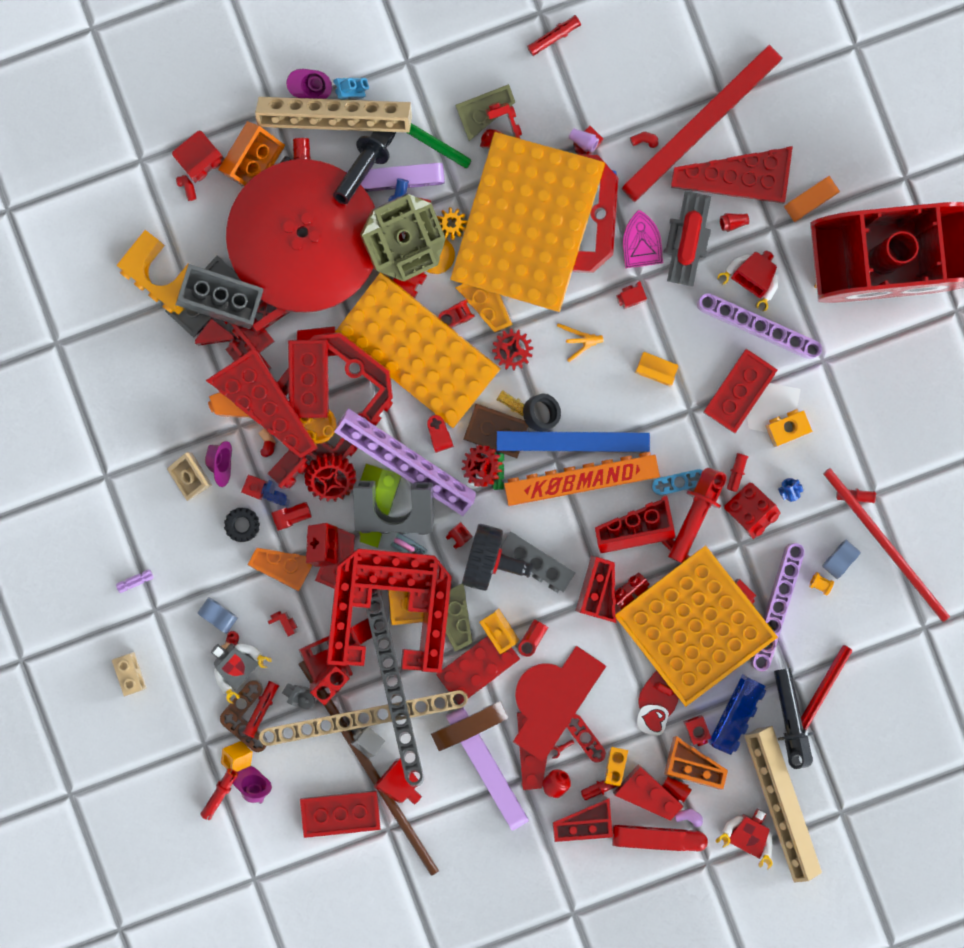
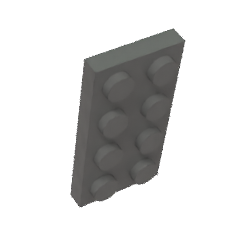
[165,255,241,338]

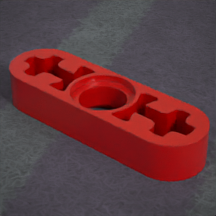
[567,713,606,762]

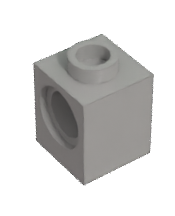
[351,726,385,758]

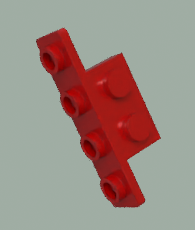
[224,317,275,370]

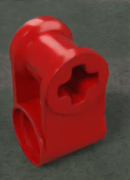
[438,300,475,328]
[427,415,454,453]

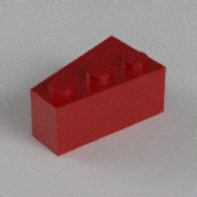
[613,764,683,821]

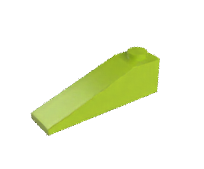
[360,464,402,548]

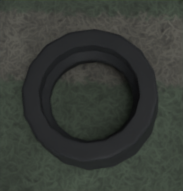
[523,393,561,432]

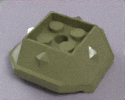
[360,193,446,281]

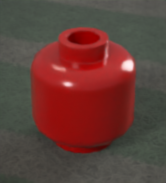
[542,769,571,798]

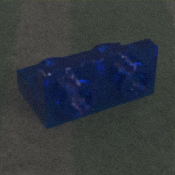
[261,480,290,508]

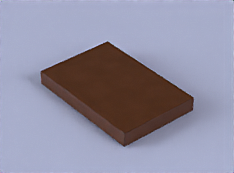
[463,404,529,459]

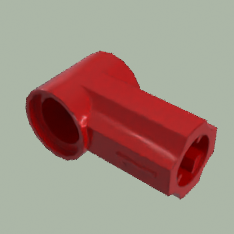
[271,502,312,531]
[518,619,549,657]

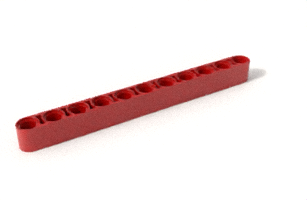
[621,45,783,202]

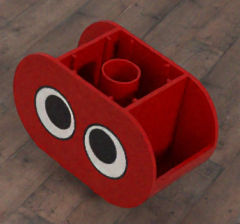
[810,202,964,303]

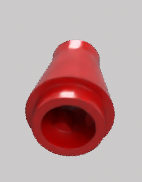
[719,213,749,232]
[662,776,692,802]

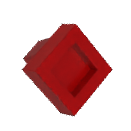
[446,522,473,549]

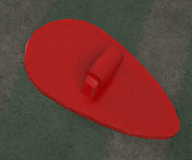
[638,670,679,717]

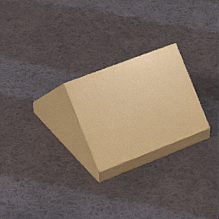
[167,452,212,501]

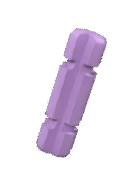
[116,570,154,593]

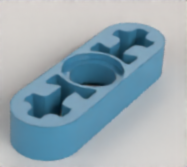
[652,469,703,495]

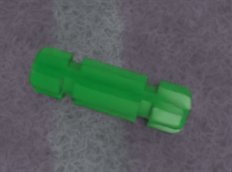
[492,453,504,490]

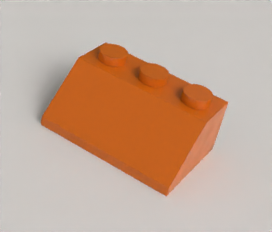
[218,121,285,187]

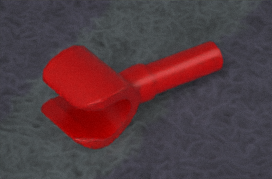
[552,739,575,759]

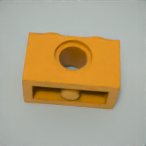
[765,409,813,447]

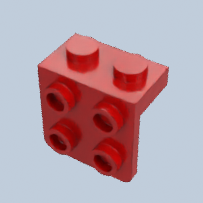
[172,130,224,183]
[724,482,781,540]

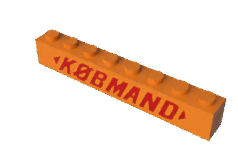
[504,452,660,506]

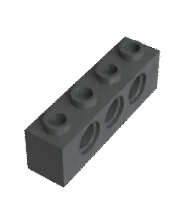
[500,531,575,593]

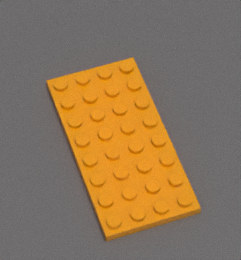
[335,272,501,428]

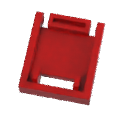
[299,636,353,691]

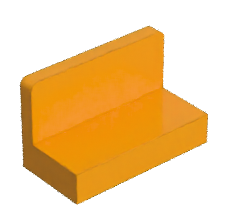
[635,352,678,387]
[479,608,520,654]

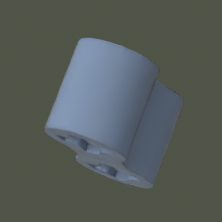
[822,540,861,579]
[197,597,238,634]

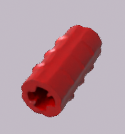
[293,138,311,160]

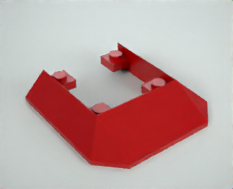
[326,548,452,673]

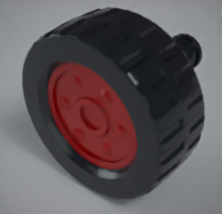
[462,524,533,591]

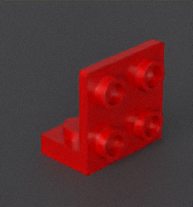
[267,449,310,489]

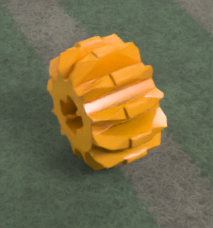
[437,207,468,240]

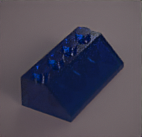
[708,674,766,755]

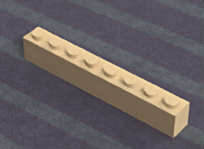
[744,726,822,883]

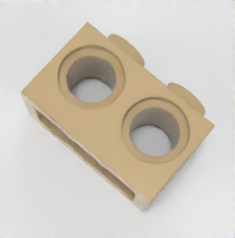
[112,652,146,697]

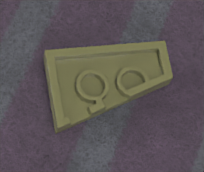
[455,84,515,141]

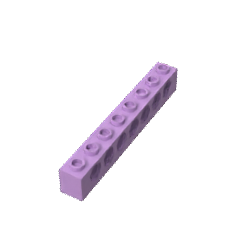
[334,408,476,516]

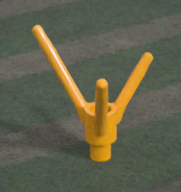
[557,323,603,362]

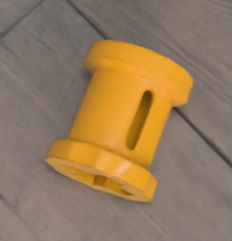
[809,572,834,596]

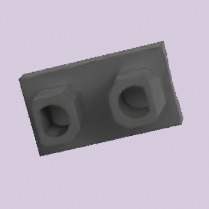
[282,684,315,710]

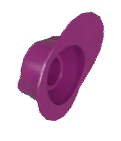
[286,69,332,99]
[205,441,232,487]
[233,766,272,804]

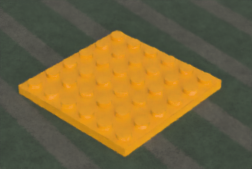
[615,545,778,707]

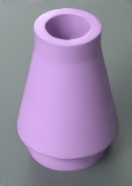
[569,128,599,153]

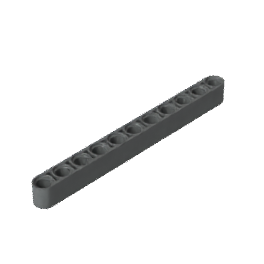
[366,589,424,787]

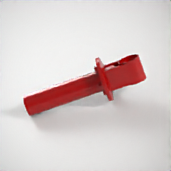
[668,468,726,563]

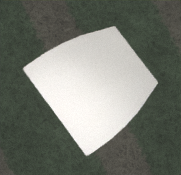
[747,383,801,433]

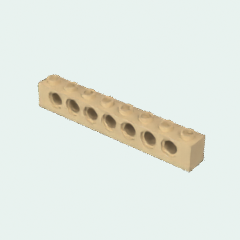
[255,97,412,132]

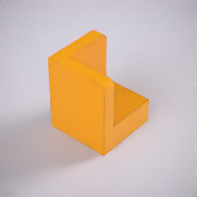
[221,741,252,772]

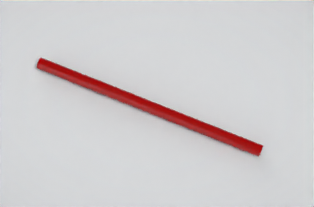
[823,468,950,622]

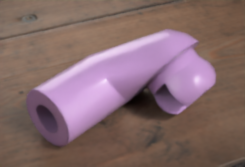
[675,809,703,827]

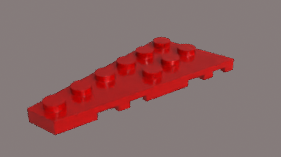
[671,146,793,204]
[206,349,318,458]

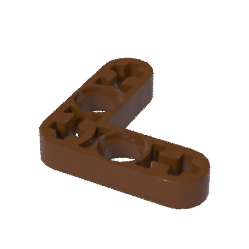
[220,680,267,752]

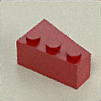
[575,555,616,623]
[553,798,613,842]

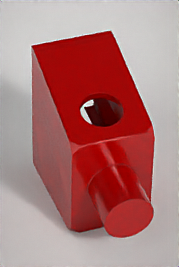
[373,758,422,805]

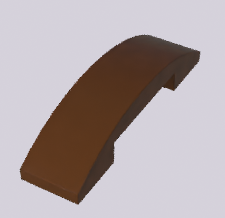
[431,701,508,751]

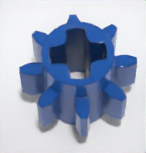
[778,478,804,502]

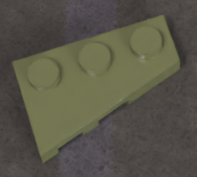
[446,584,472,651]

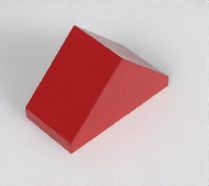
[195,319,236,346]

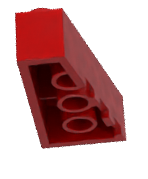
[595,495,676,554]

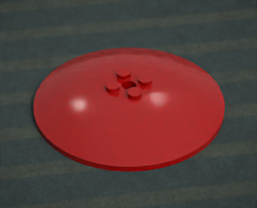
[226,159,375,313]

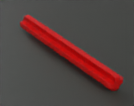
[801,645,852,730]

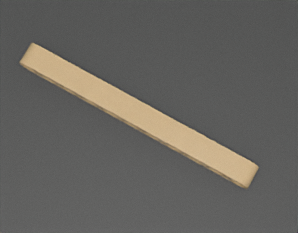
[259,690,468,746]

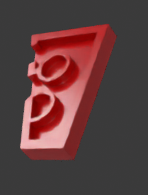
[315,528,355,589]

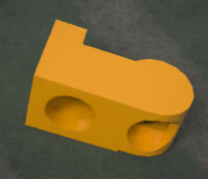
[604,747,628,786]

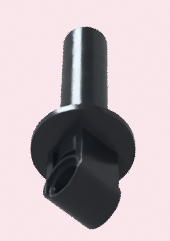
[333,131,396,204]
[774,668,814,769]

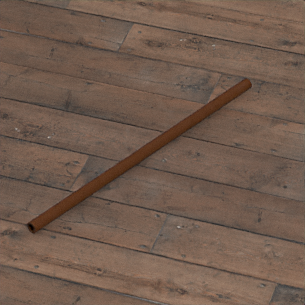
[298,661,439,876]

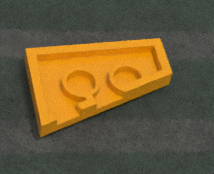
[455,284,513,332]
[388,590,423,625]

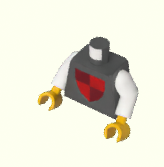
[211,643,272,704]

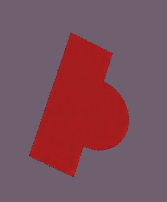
[513,646,606,762]

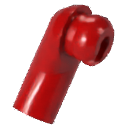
[630,131,659,148]
[176,175,197,201]

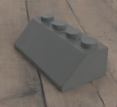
[175,264,263,329]

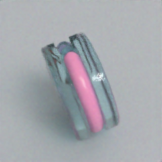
[390,533,428,555]

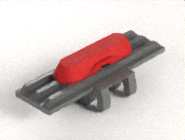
[663,191,711,286]

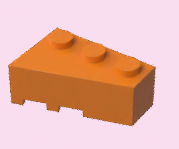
[664,736,728,790]

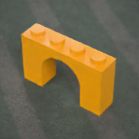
[116,230,189,315]

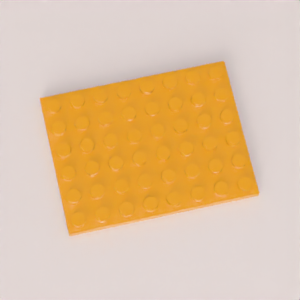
[450,132,605,312]

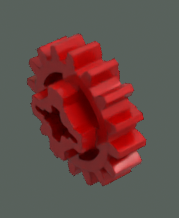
[492,329,533,371]
[461,445,502,487]

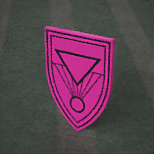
[623,210,663,268]

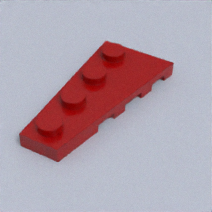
[517,712,547,790]

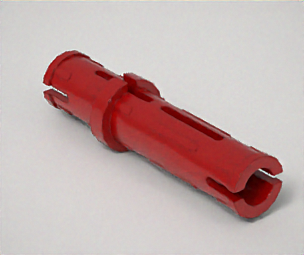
[527,15,581,56]
[243,681,280,738]
[200,768,238,820]

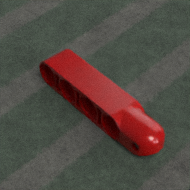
[612,825,708,851]

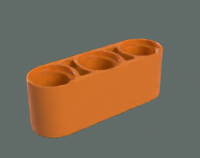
[784,176,840,222]

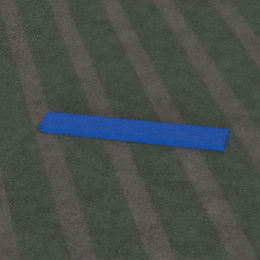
[496,431,650,452]

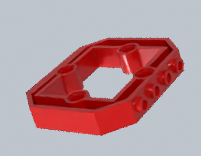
[572,154,619,273]
[277,332,393,460]

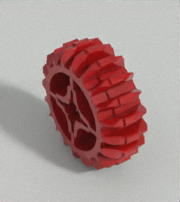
[304,452,357,502]

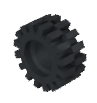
[224,508,260,542]

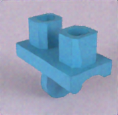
[333,78,369,100]

